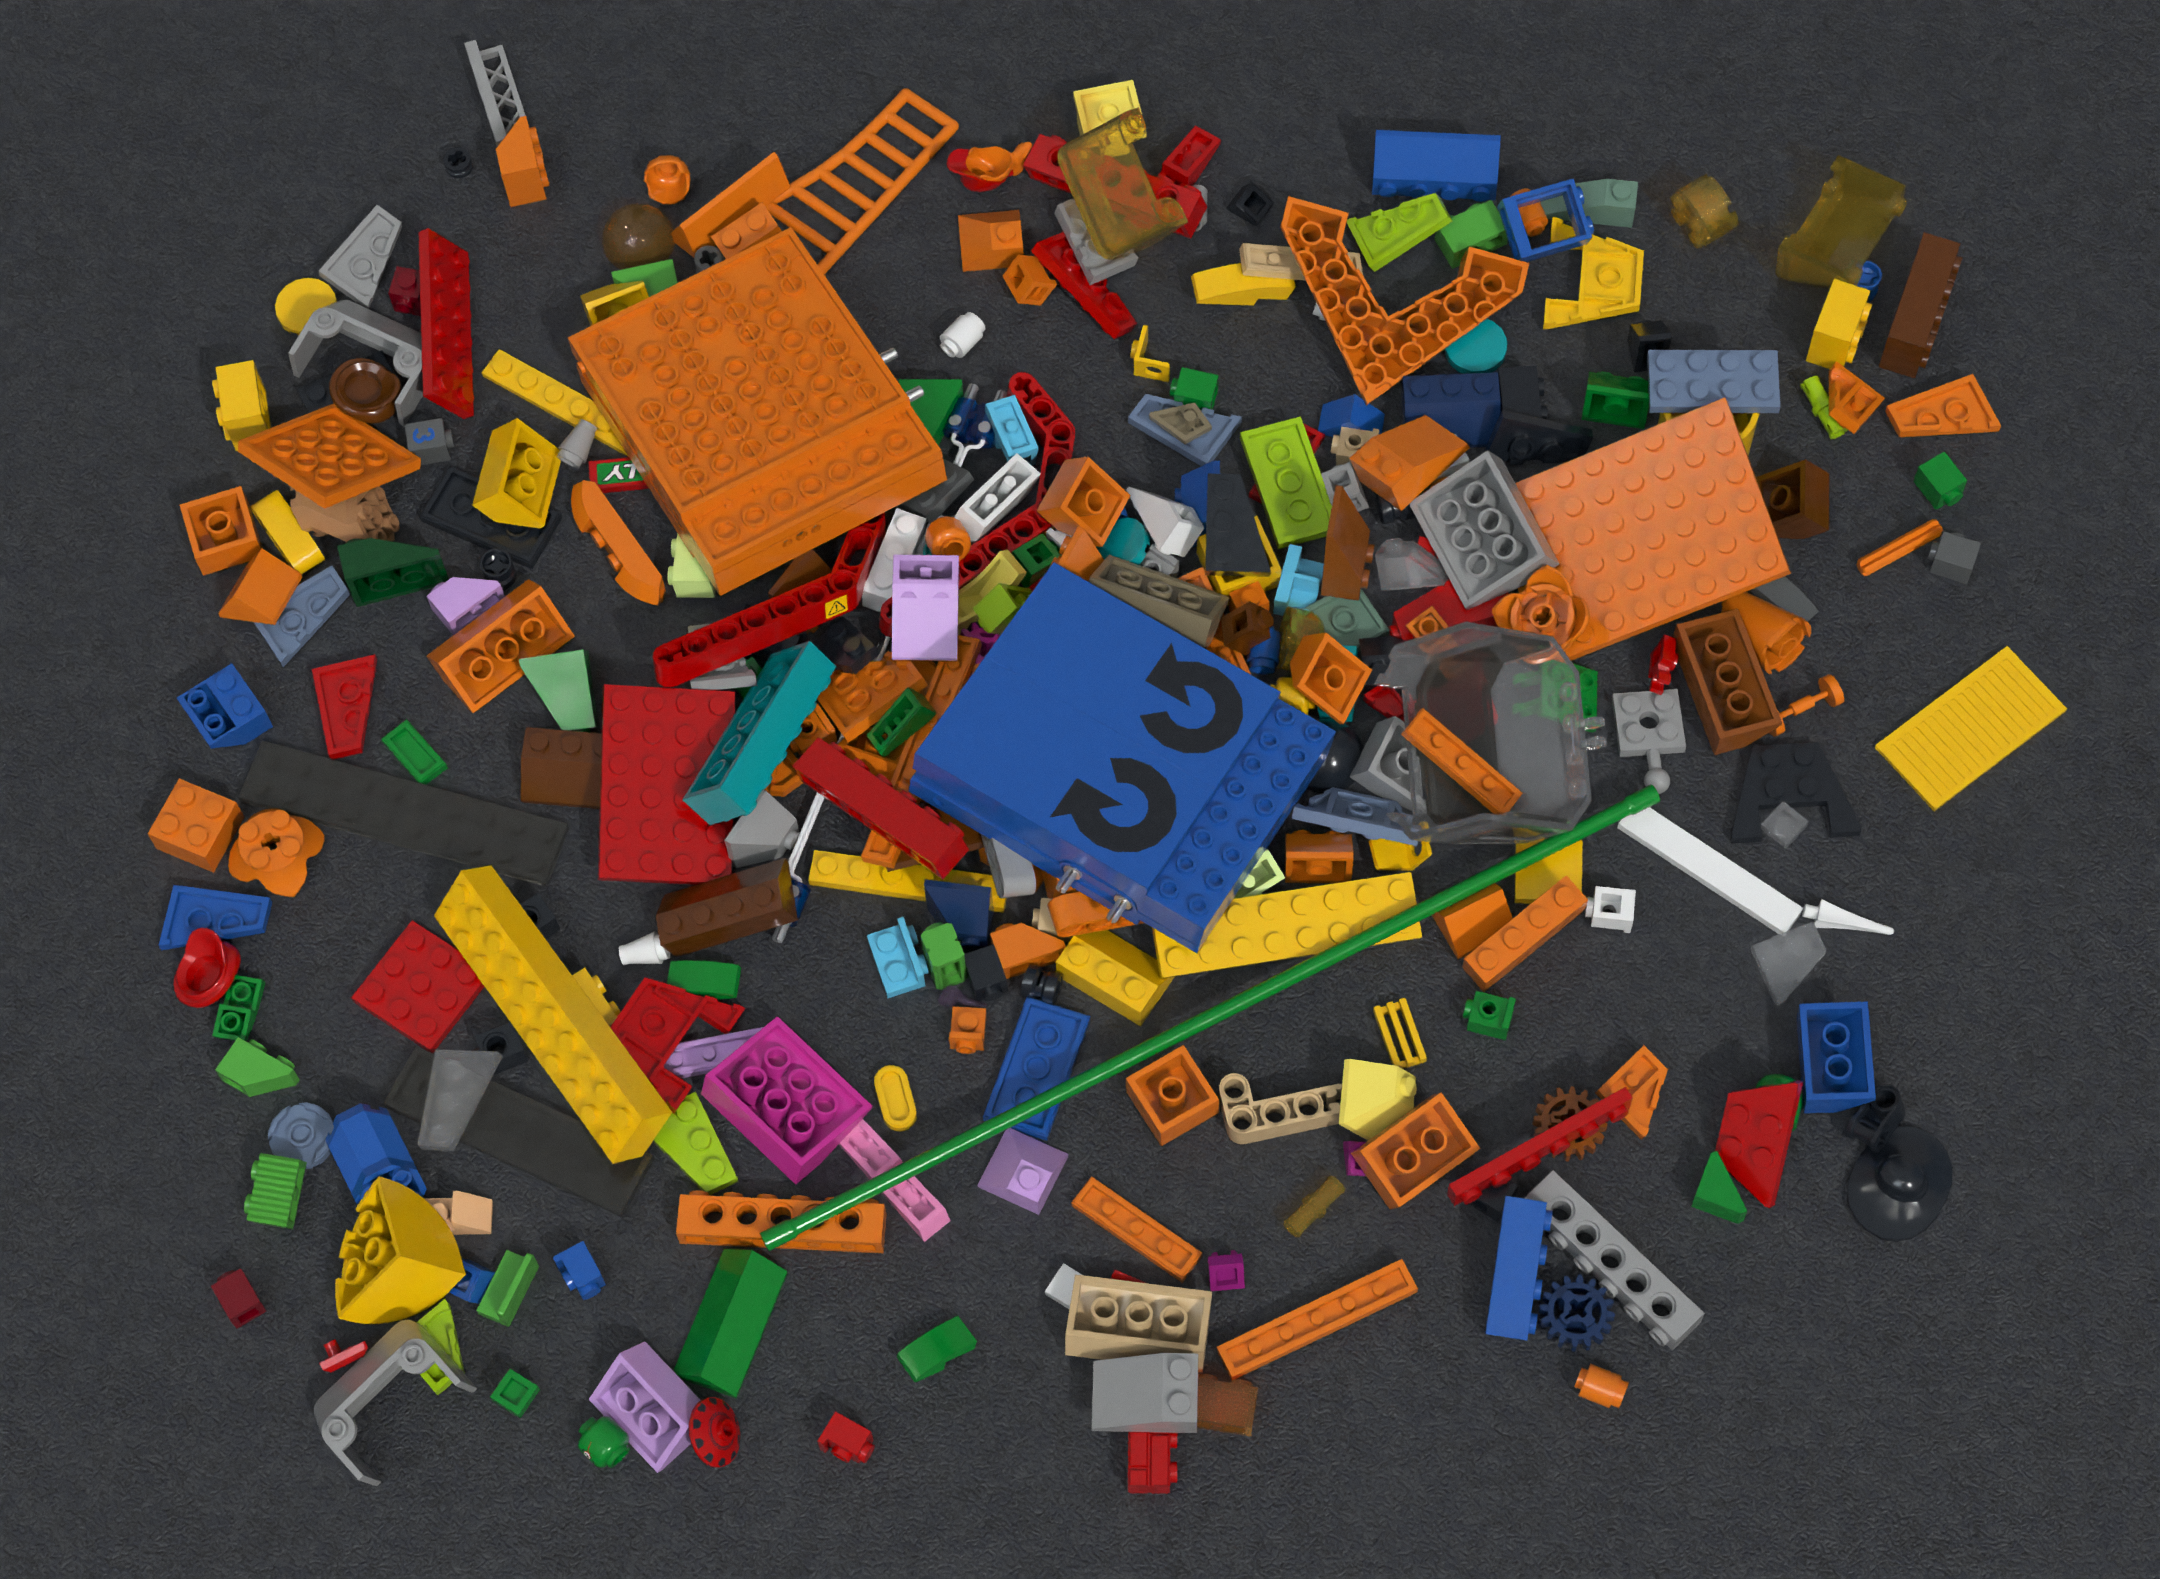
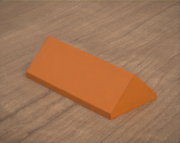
[668,152,791,258]

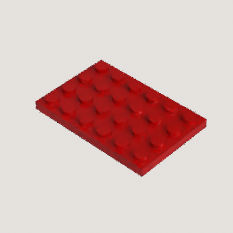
[598,684,735,885]

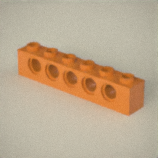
[676,1190,887,1253]

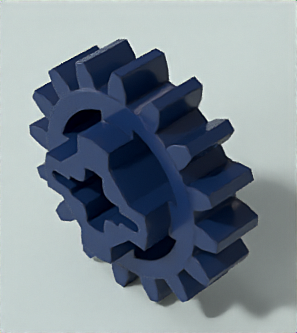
[1539,1275,1615,1352]

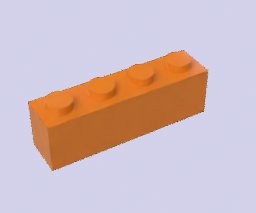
[1462,875,1588,992]

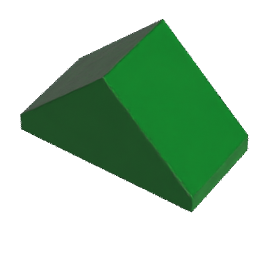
[1691,1151,1747,1224]

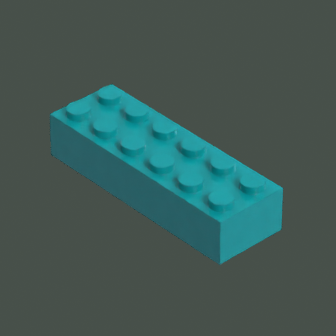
[682,641,836,825]

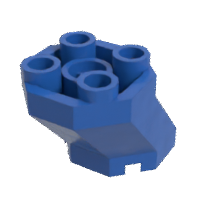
[325,1103,427,1205]

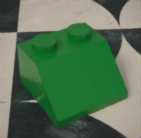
[1581,371,1649,429]

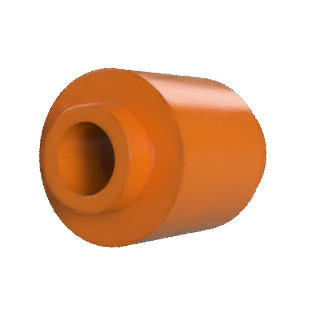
[1510,188,1548,237]
[1574,1363,1629,1408]

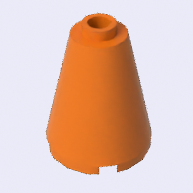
[1721,592,1811,674]

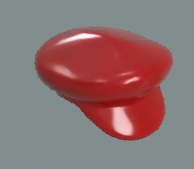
[173,928,241,1008]

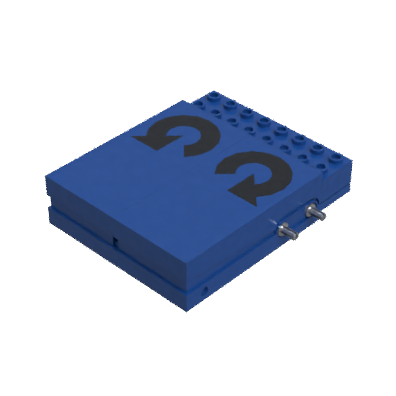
[909,562,1336,953]

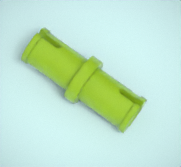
[1800,376,1848,439]

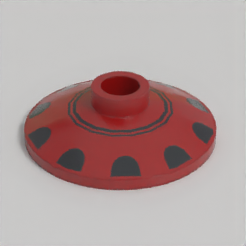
[689,1397,740,1468]

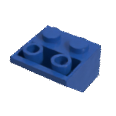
[177,663,273,749]

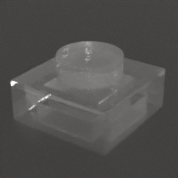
[1761,801,1809,849]

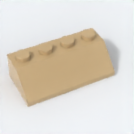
[1065,1274,1212,1373]

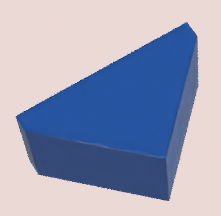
[1318,394,1385,437]

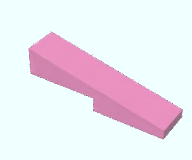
[839,1119,951,1242]

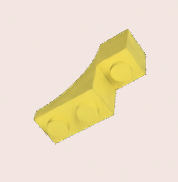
[958,549,1027,635]

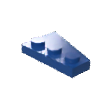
[158,885,273,950]

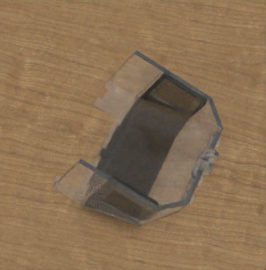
[1374,622,1607,844]

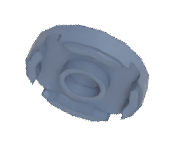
[268,1102,334,1169]

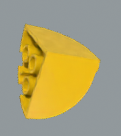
[335,1176,466,1324]

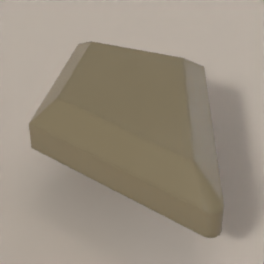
[1149,403,1212,444]

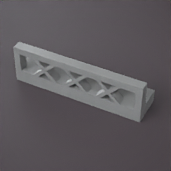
[464,40,526,147]

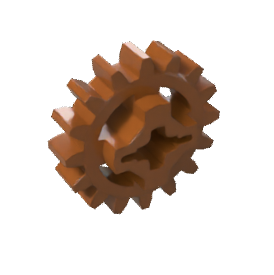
[1532,1086,1608,1162]

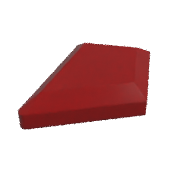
[319,1339,368,1373]

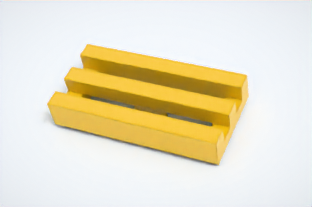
[1373,998,1427,1069]

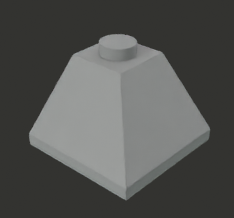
[725,790,800,868]

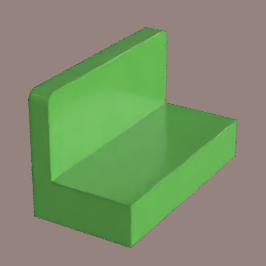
[476,1250,539,1327]

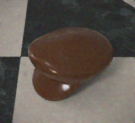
[329,358,402,423]

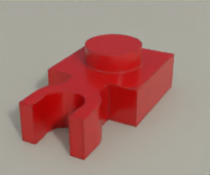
[1648,635,1679,695]

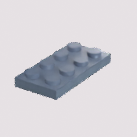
[1647,350,1780,413]

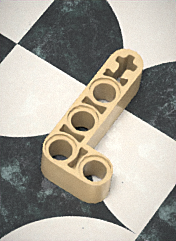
[1219,1073,1342,1144]

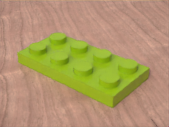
[1240,416,1332,549]

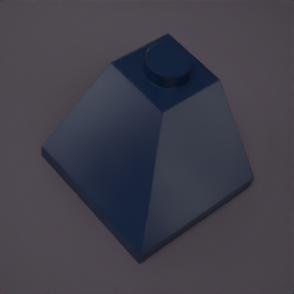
[924,879,994,951]

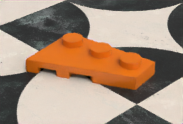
[1885,374,2001,437]

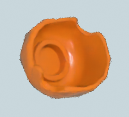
[644,155,691,204]

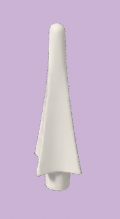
[1802,899,1894,935]

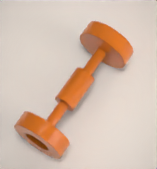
[1769,674,1844,737]

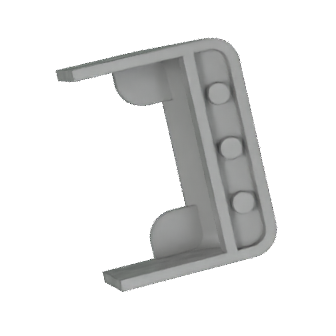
[288,300,423,427]
[314,1320,478,1486]

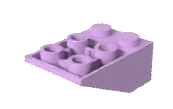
[892,555,959,661]

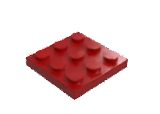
[351,920,485,1054]

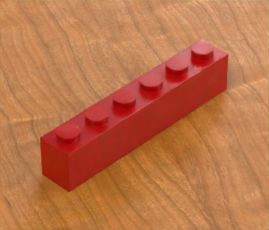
[793,737,969,879]

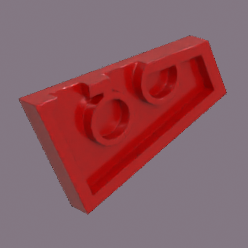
[312,654,377,760]

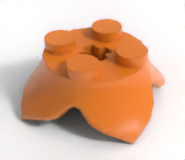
[1492,565,1590,663]
[228,808,325,897]

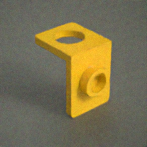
[1130,325,1170,382]
[1369,826,1432,871]

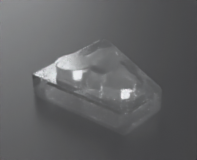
[1750,922,1827,1007]

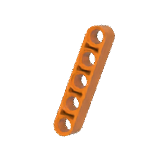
[1047,892,1144,938]

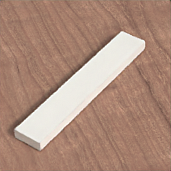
[1617,807,1803,937]

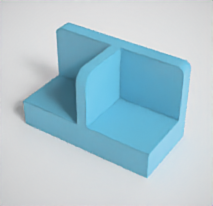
[985,395,1038,466]
[1273,544,1324,621]

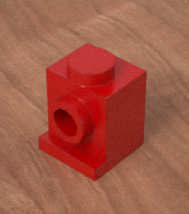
[817,1411,875,1464]

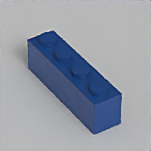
[1485,1196,1552,1341]

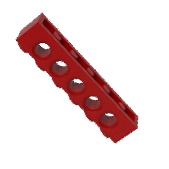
[1023,134,1207,239]

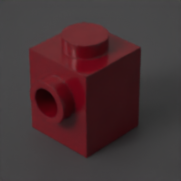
[388,266,421,316]

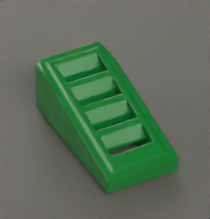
[866,687,937,757]

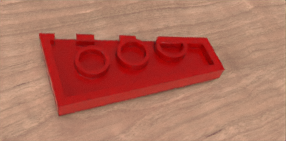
[1031,232,1137,339]

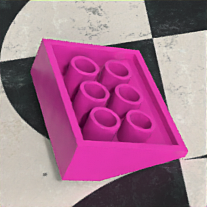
[701,1016,872,1185]

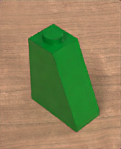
[899,379,964,446]

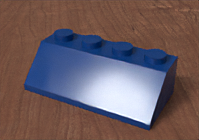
[1372,130,1501,202]

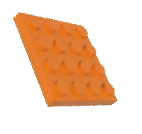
[238,403,421,509]

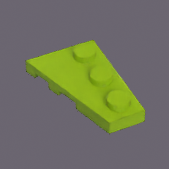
[1347,193,1452,272]
[653,1091,739,1196]

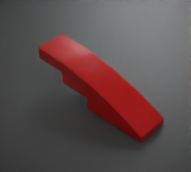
[1126,125,1221,240]

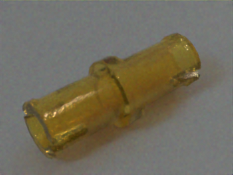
[1283,1176,1345,1238]

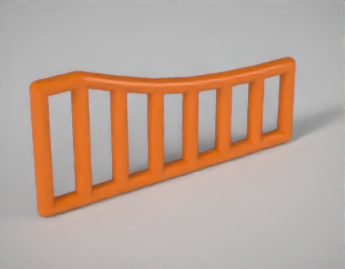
[766,88,959,275]

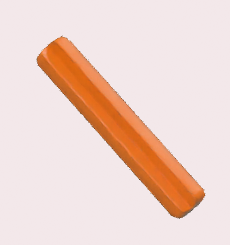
[1856,519,1943,576]

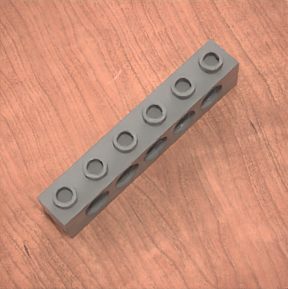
[1524,1170,1705,1351]

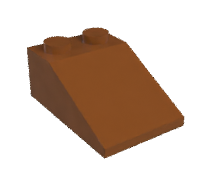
[1321,485,1375,601]

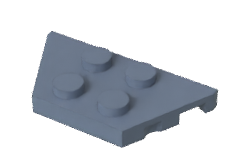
[1292,787,1420,846]

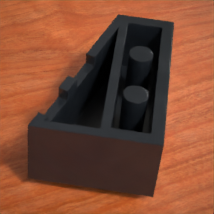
[1205,473,1271,577]

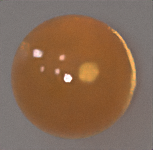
[602,203,675,270]

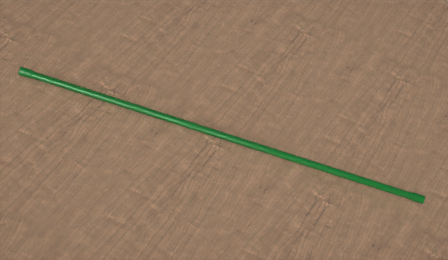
[760,784,1660,1251]

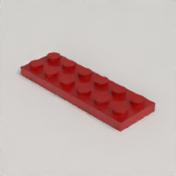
[419,228,474,419]

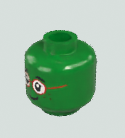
[578,1416,630,1468]

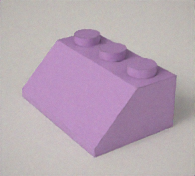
[589,1341,701,1473]

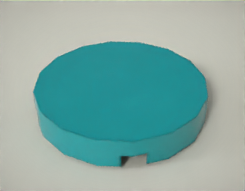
[1445,319,1507,374]
[1096,517,1151,565]

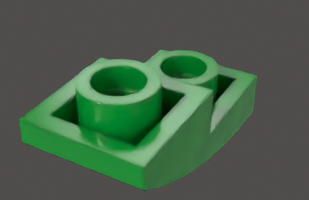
[667,960,741,999]
[212,975,266,1042]
[897,1316,977,1383]

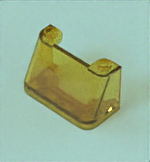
[1057,107,1188,260]
[1776,155,1907,288]

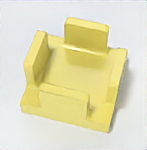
[1073,80,1146,157]

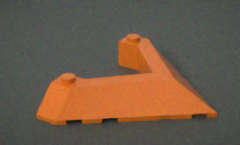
[1280,196,1529,406]

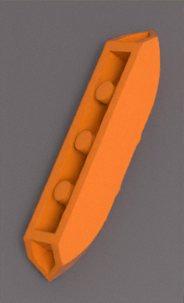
[571,480,666,606]

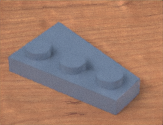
[1128,394,1242,466]
[253,565,350,667]

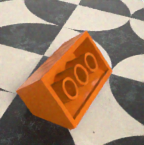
[426,579,575,713]

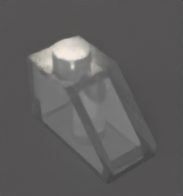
[1375,538,1449,591]

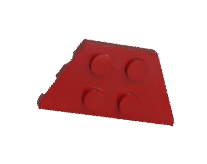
[1715,1080,1803,1208]

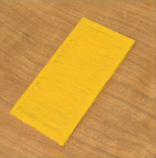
[1875,646,2067,811]

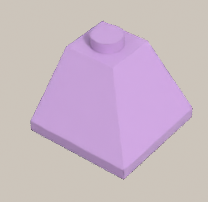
[978,1128,1068,1215]

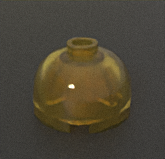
[1277,606,1330,671]

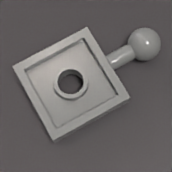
[1612,689,1686,794]

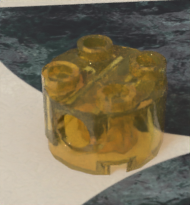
[1670,173,1739,249]

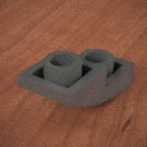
[1750,576,1819,622]

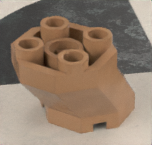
[290,486,400,542]

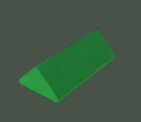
[673,1249,788,1399]

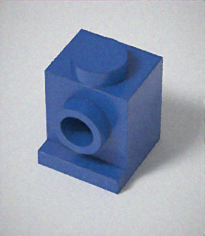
[553,1241,606,1300]

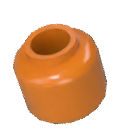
[925,516,971,561]

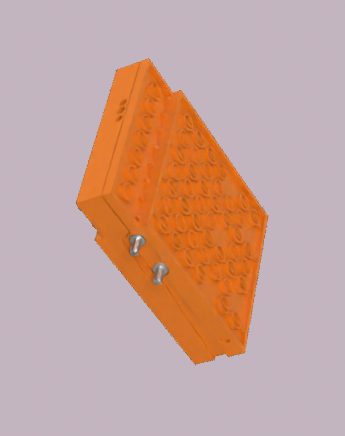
[568,227,947,596]

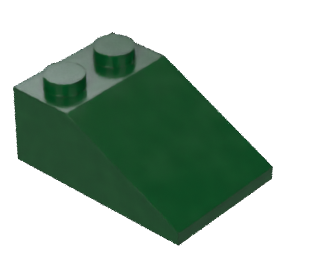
[337,538,449,607]

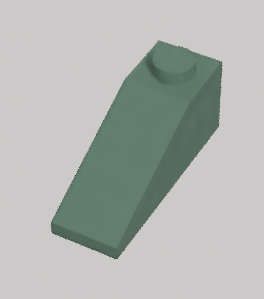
[1541,179,1638,228]

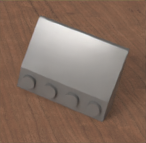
[1409,450,1560,610]

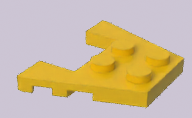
[1543,217,1644,329]

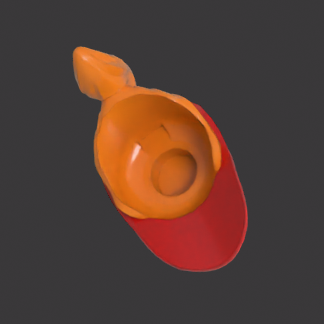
[947,142,1032,192]

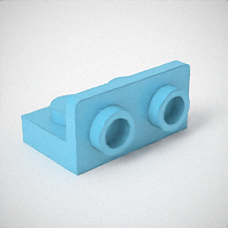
[867,917,929,998]

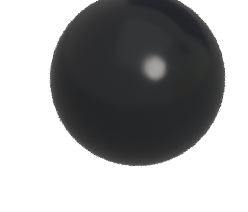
[1306,718,1364,793]

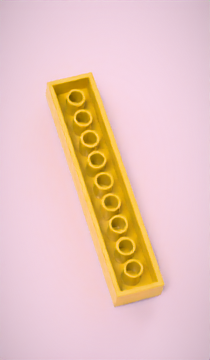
[434,865,672,1164]

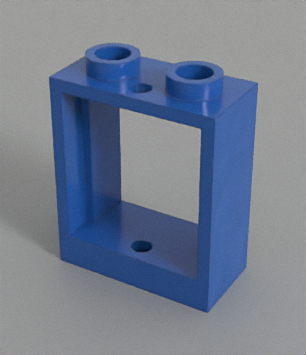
[1497,179,1594,262]

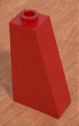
[1388,579,1509,645]

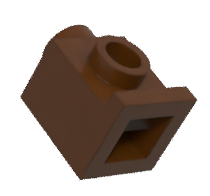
[1221,602,1274,655]

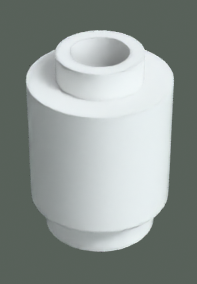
[940,312,985,358]

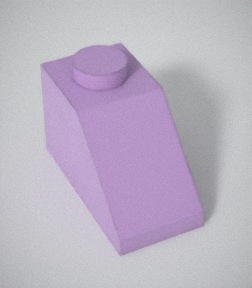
[427,577,505,635]

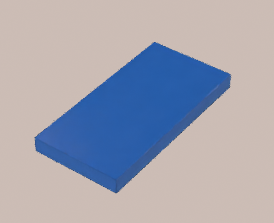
[983,997,1090,1141]

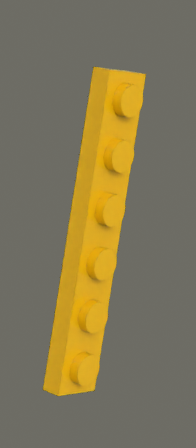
[482,349,629,457]
[808,850,1007,913]

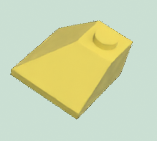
[1339,1059,1417,1141]

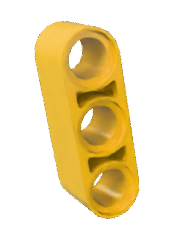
[250,490,325,574]

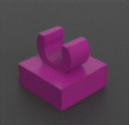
[1208,1250,1245,1291]

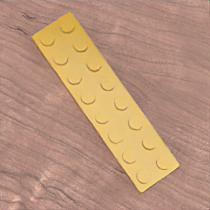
[1152,872,1422,979]

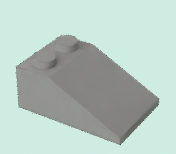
[1350,716,1463,824]
[1092,1353,1198,1433]

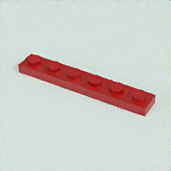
[1447,1087,1633,1206]

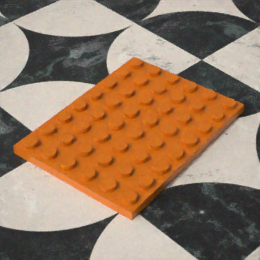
[1515,397,1791,662]

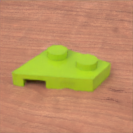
[417,1299,465,1395]

